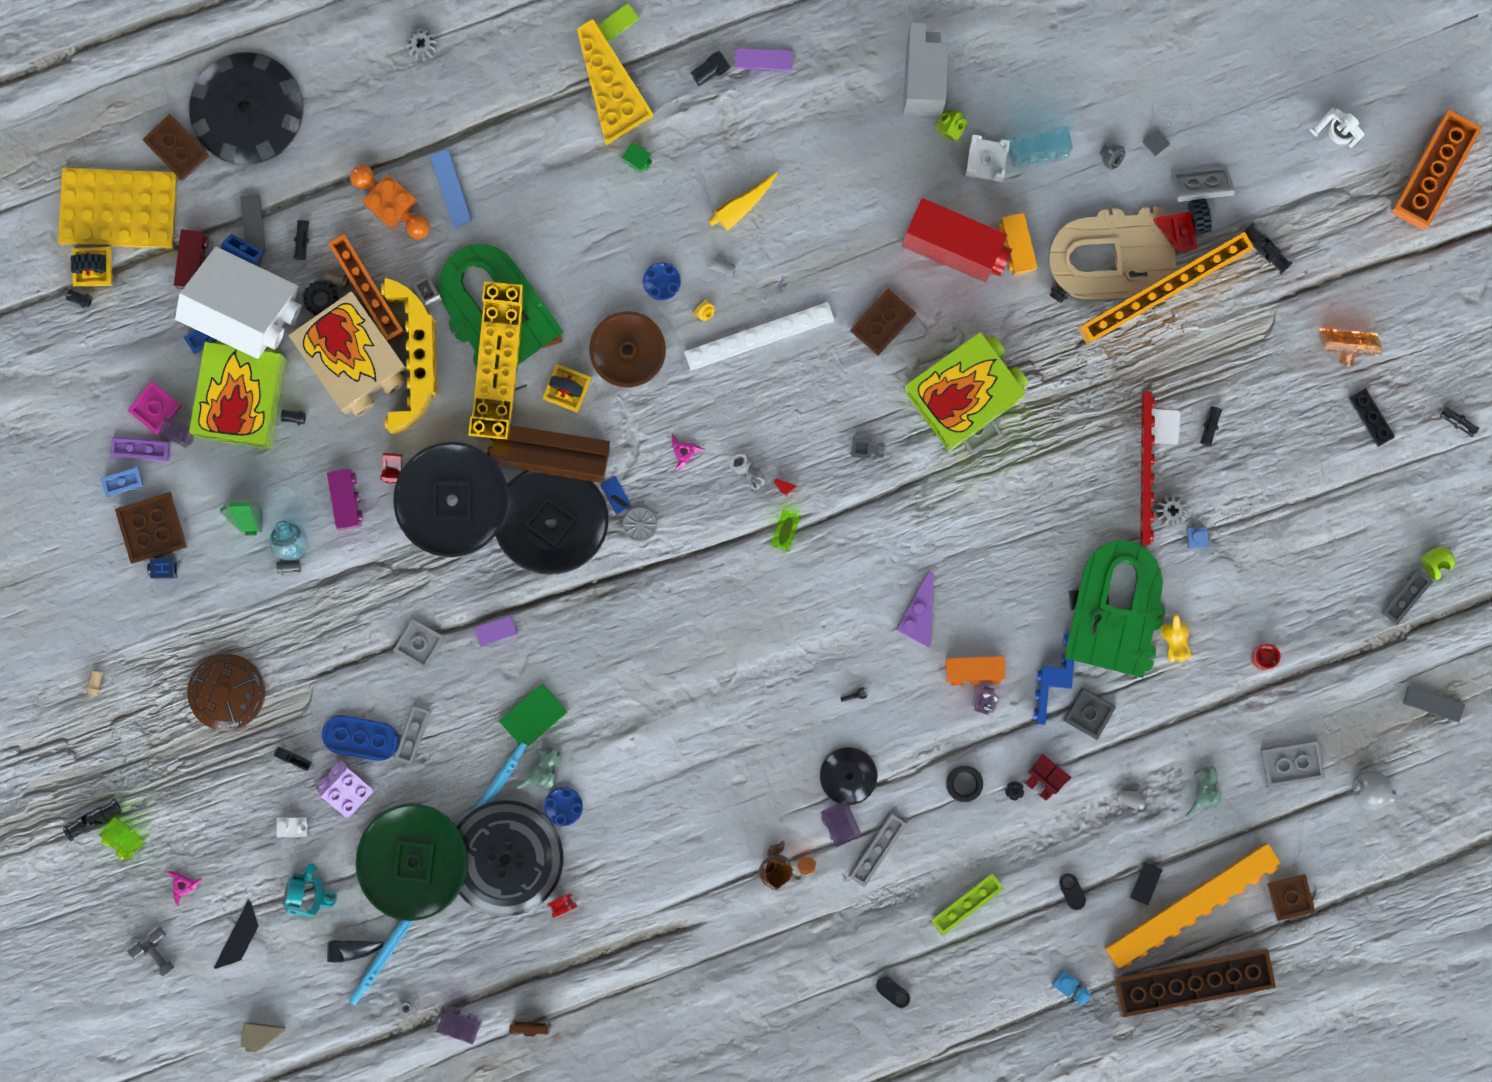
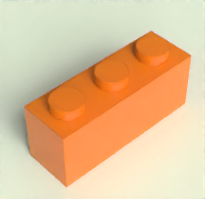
[945,656,1005,686]

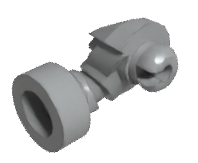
[730,454,765,489]

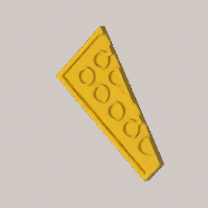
[577,19,654,146]

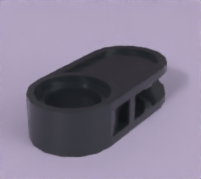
[274,747,312,771]
[1058,873,1086,910]
[876,977,910,1008]

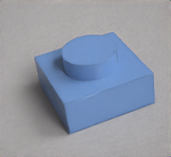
[1187,527,1208,548]

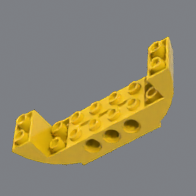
[381,278,438,435]
[469,281,523,439]

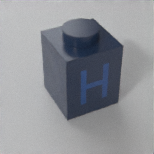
[147,558,177,580]

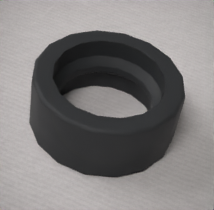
[946,766,983,802]

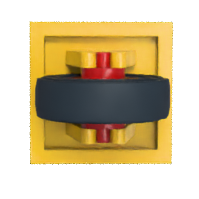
[542,364,592,413]

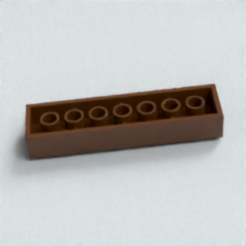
[1112,948,1276,1018]

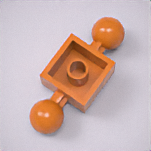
[350,165,430,239]

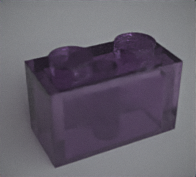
[158,418,194,448]
[820,800,862,847]
[436,1006,482,1045]

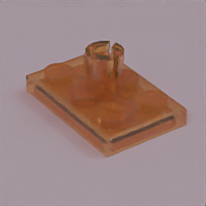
[1319,328,1383,366]

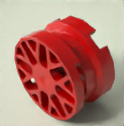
[547,893,578,918]

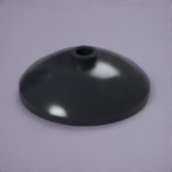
[820,747,878,805]

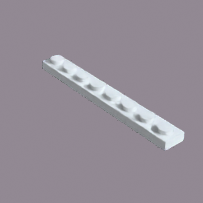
[684,302,834,370]

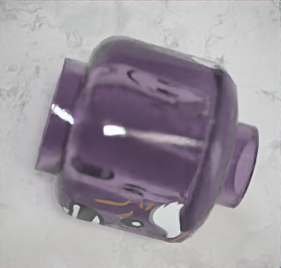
[971,685,999,715]

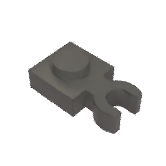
[851,438,885,459]

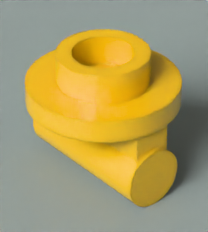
[692,299,715,321]

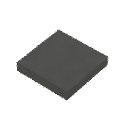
[1064,688,1116,740]

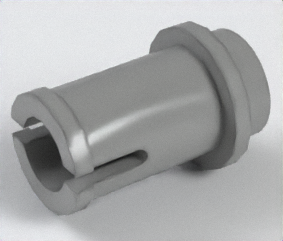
[711,259,736,278]

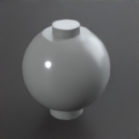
[1352,772,1396,810]

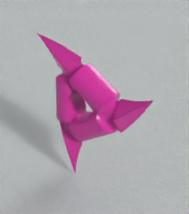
[672,434,705,471]
[166,871,203,907]

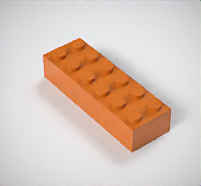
[1390,110,1482,231]

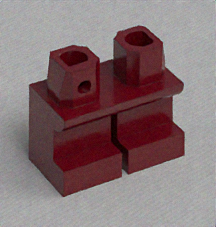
[1024,754,1071,801]

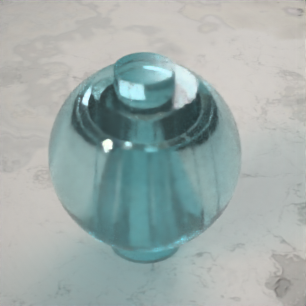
[269,521,308,561]

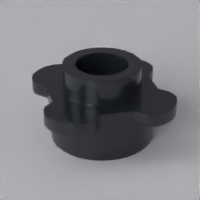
[1049,286,1068,303]

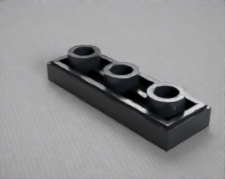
[1349,388,1395,447]

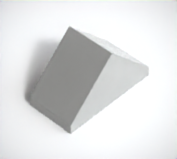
[413,276,442,311]

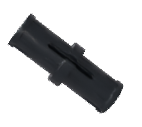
[294,220,310,260]
[1199,406,1222,446]
[1440,407,1479,437]

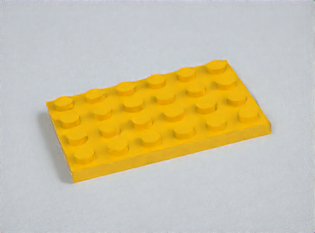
[58,168,177,249]

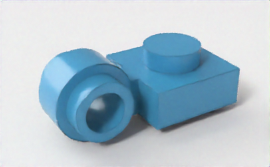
[1052,970,1091,1005]

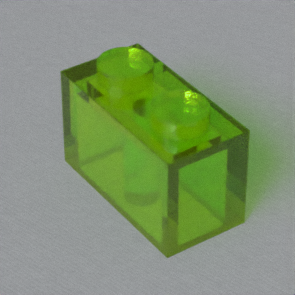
[99,817,147,861]

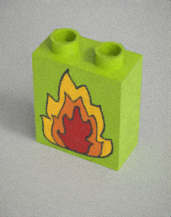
[904,332,1029,452]
[189,340,287,449]

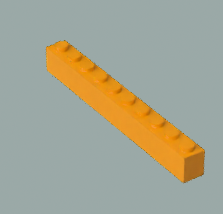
[1077,232,1254,344]
[1104,843,1281,969]

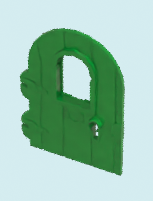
[438,244,564,367]
[1064,540,1165,678]

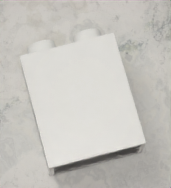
[175,247,302,359]

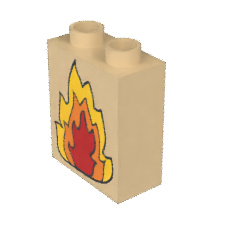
[288,291,408,417]

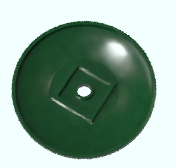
[356,804,468,921]

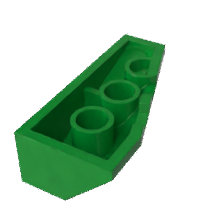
[220,502,262,536]

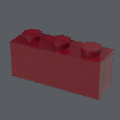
[174,229,209,289]

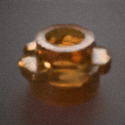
[797,856,816,875]

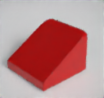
[774,479,797,497]

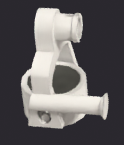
[1309,108,1364,148]

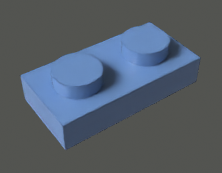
[100,467,144,497]

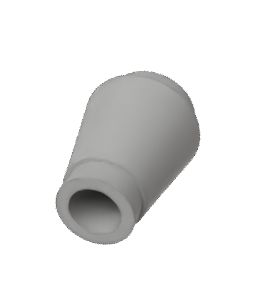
[1118,790,1148,810]

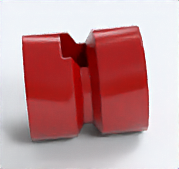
[1251,644,1281,670]

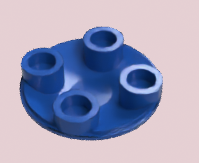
[643,263,681,300]
[544,787,583,826]

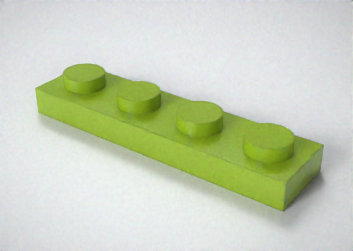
[931,873,1004,936]

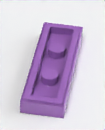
[735,49,793,71]
[110,437,170,461]

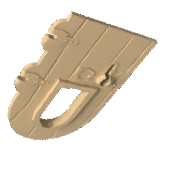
[1049,206,1179,300]

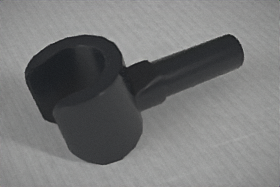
[841,687,868,702]

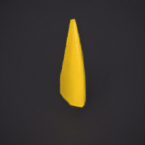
[707,172,778,231]

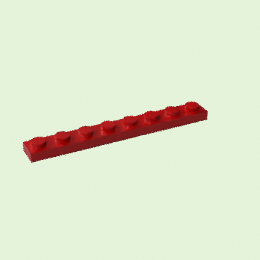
[1140,392,1155,546]

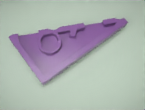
[897,571,933,648]

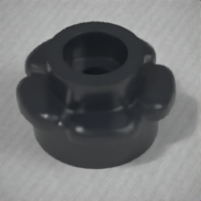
[1005,782,1024,801]

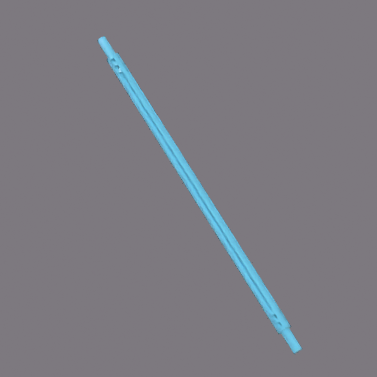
[349,742,527,1005]

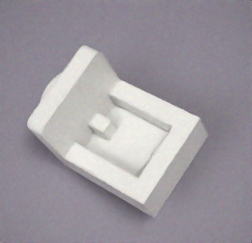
[277,817,308,837]

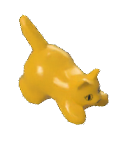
[1160,614,1192,662]

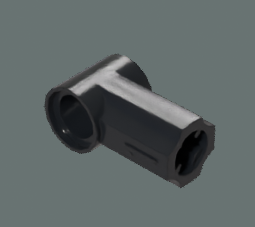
[691,51,731,86]

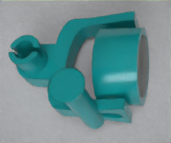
[283,863,337,917]

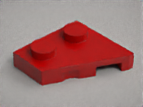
[1153,212,1198,253]

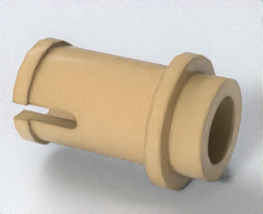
[85,671,103,696]

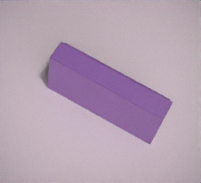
[474,616,517,646]

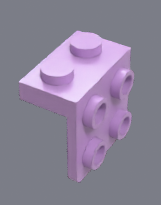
[315,760,373,818]

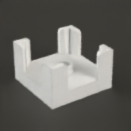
[965,135,1010,182]

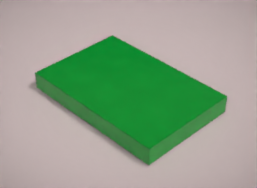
[499,683,568,748]

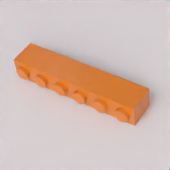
[328,234,405,344]

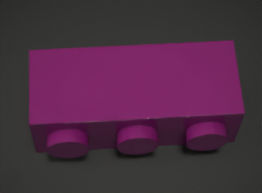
[327,469,364,530]

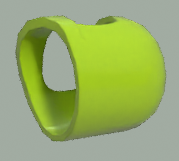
[1420,546,1456,582]

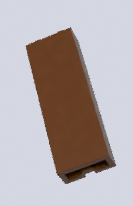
[487,425,610,483]

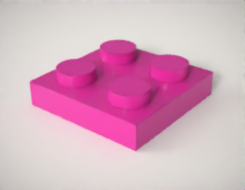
[127,381,182,435]

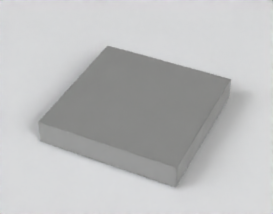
[393,618,446,670]

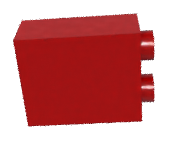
[902,198,1012,283]

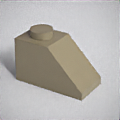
[241,1022,285,1052]

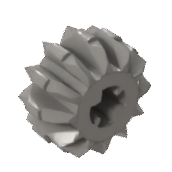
[405,28,438,61]
[1155,495,1188,528]

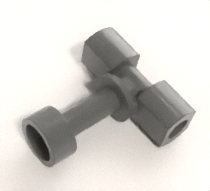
[127,926,175,977]

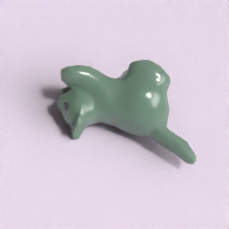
[515,747,562,789]
[1186,766,1221,817]

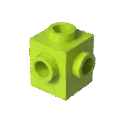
[934,109,968,141]

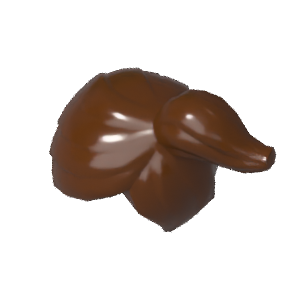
[759,841,793,890]

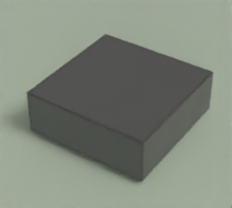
[1143,129,1170,157]

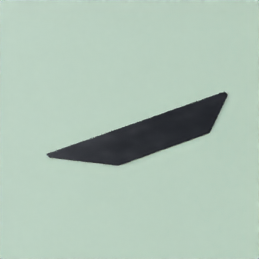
[214,900,258,969]

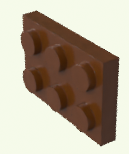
[142,114,210,181]
[850,288,917,356]

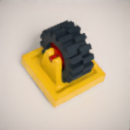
[70,247,112,287]

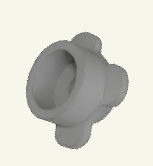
[395,997,418,1020]

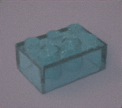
[1009,126,1073,169]

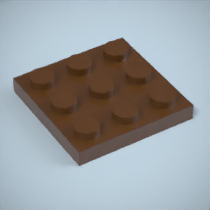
[115,492,188,564]

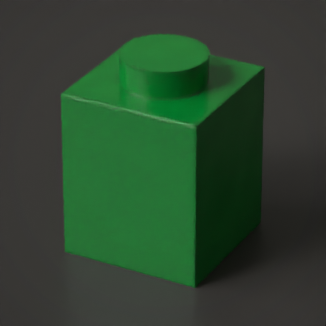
[622,142,653,174]

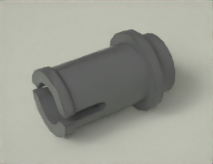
[276,560,301,575]

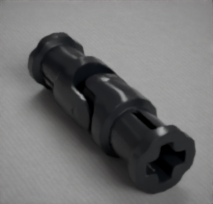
[1243,223,1293,275]
[63,798,122,841]

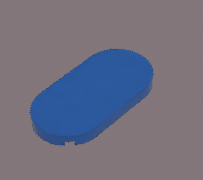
[322,715,399,761]

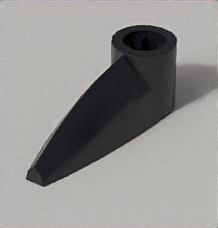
[327,940,383,963]

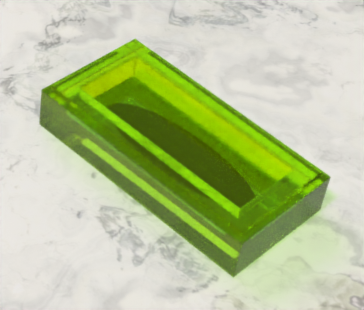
[771,510,801,552]

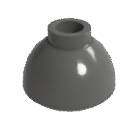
[1100,145,1125,170]

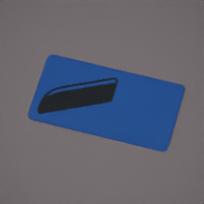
[600,477,631,514]

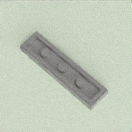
[849,812,907,888]

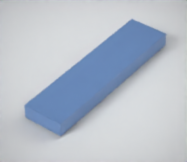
[430,149,472,227]

